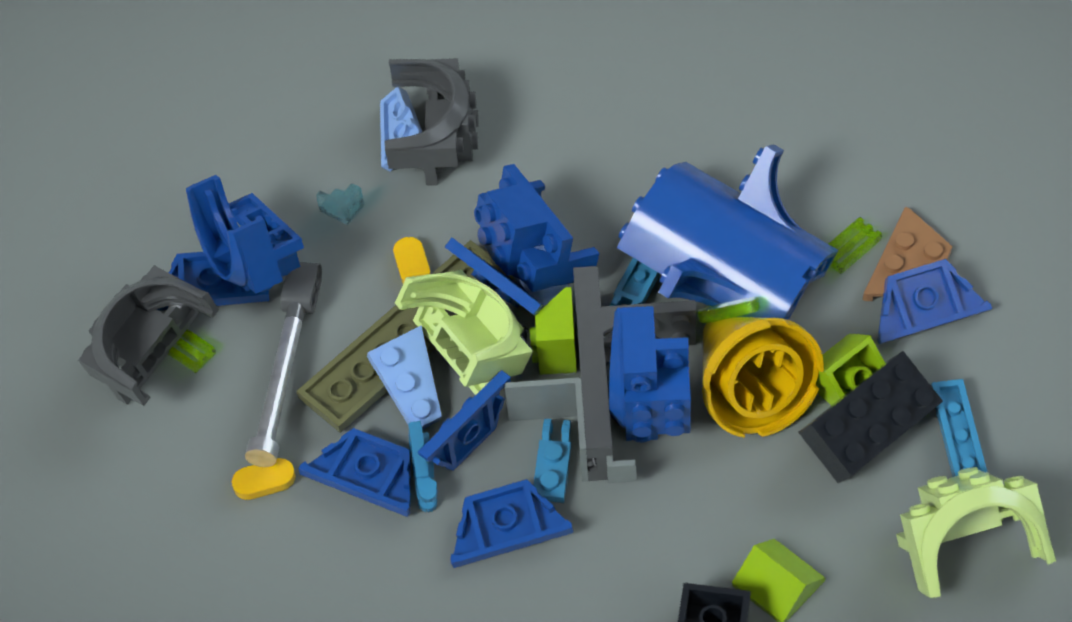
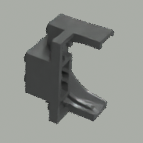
[385,58,479,186]
[78,265,219,406]

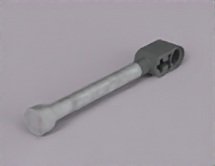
[245,262,322,467]

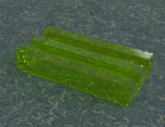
[828,217,882,274]
[168,329,216,373]

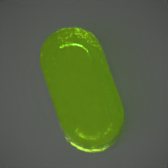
[697,297,761,323]

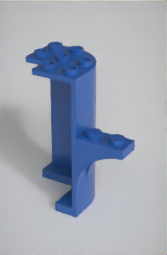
[617,144,838,320]

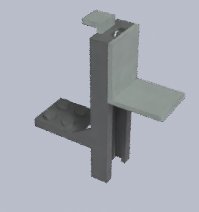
[505,266,696,483]

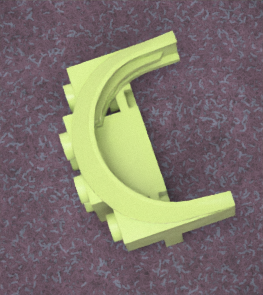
[395,270,533,395]
[896,467,1056,598]

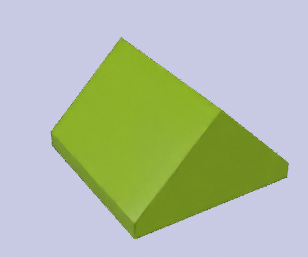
[732,539,826,622]

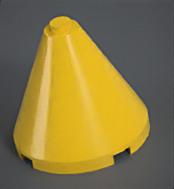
[702,317,824,438]

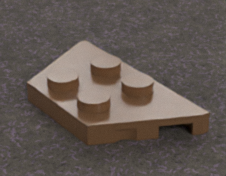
[863,207,952,301]

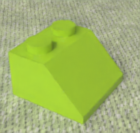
[530,287,577,375]
[815,333,885,405]

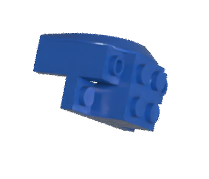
[474,164,600,292]
[186,175,304,294]
[609,306,691,443]

